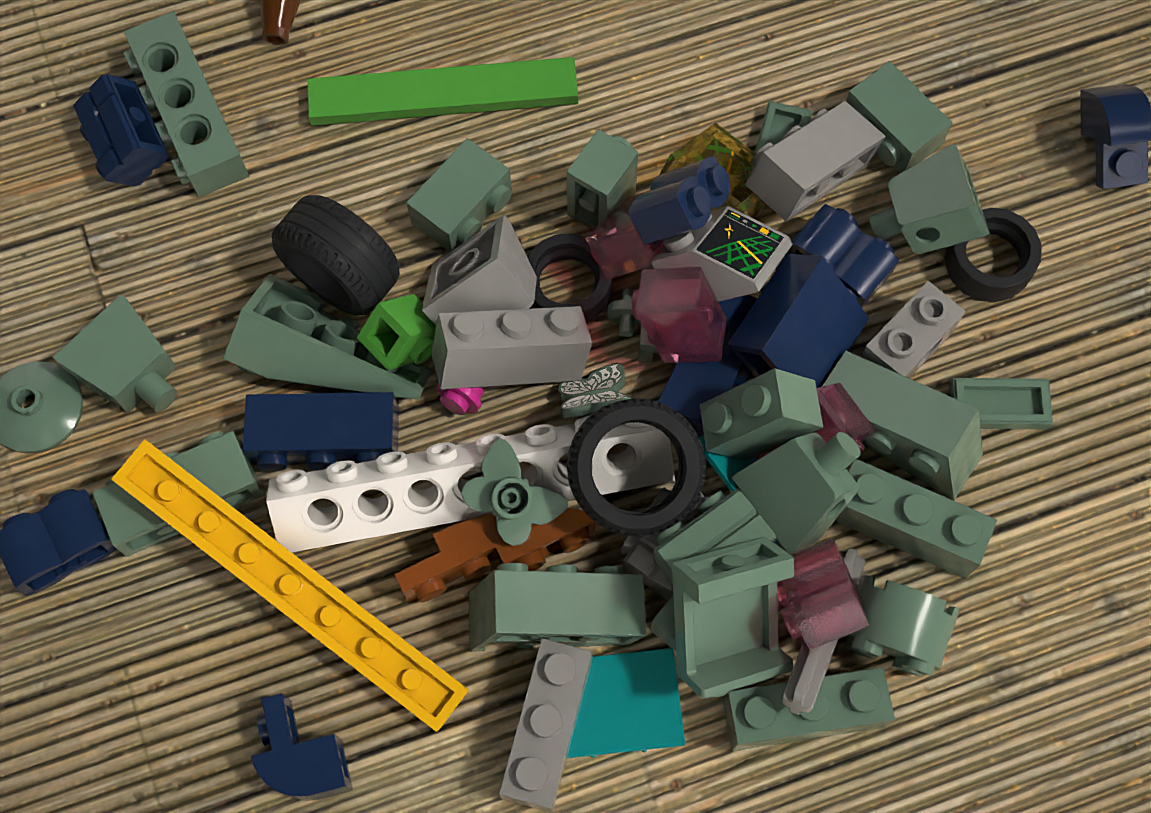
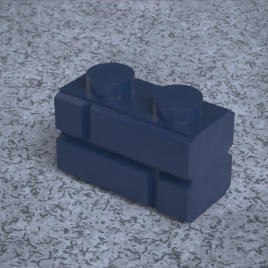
[73,74,169,187]

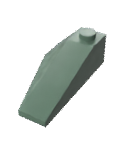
[223,274,431,400]

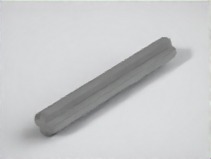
[782,548,865,715]

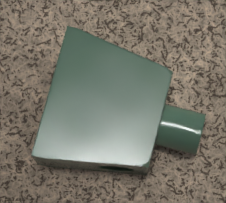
[869,143,990,254]
[53,294,177,412]
[732,432,860,555]

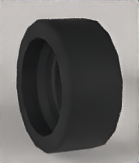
[945,207,1042,302]
[527,234,612,324]

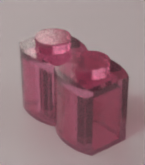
[777,537,870,650]

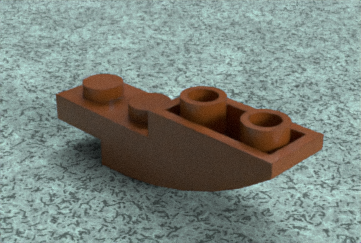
[395,508,596,603]

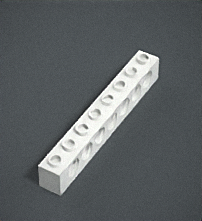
[266,416,675,552]

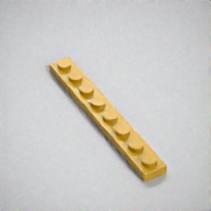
[111,439,469,732]

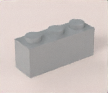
[745,101,886,221]
[431,306,592,389]
[499,638,592,813]

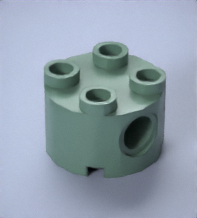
[841,575,960,677]

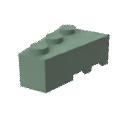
[817,351,983,501]
[468,563,646,652]

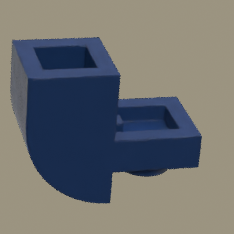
[1080,84,1151,189]
[251,693,353,801]

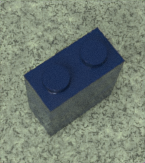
[727,253,869,393]

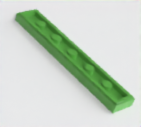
[307,57,578,126]

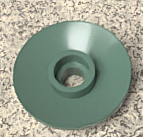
[0,362,83,454]

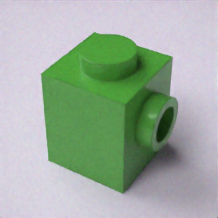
[356,294,436,371]

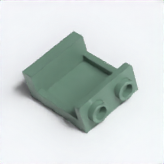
[672,537,794,699]

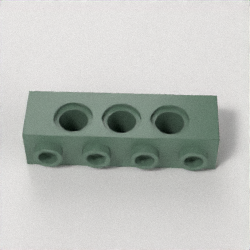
[123,11,250,198]

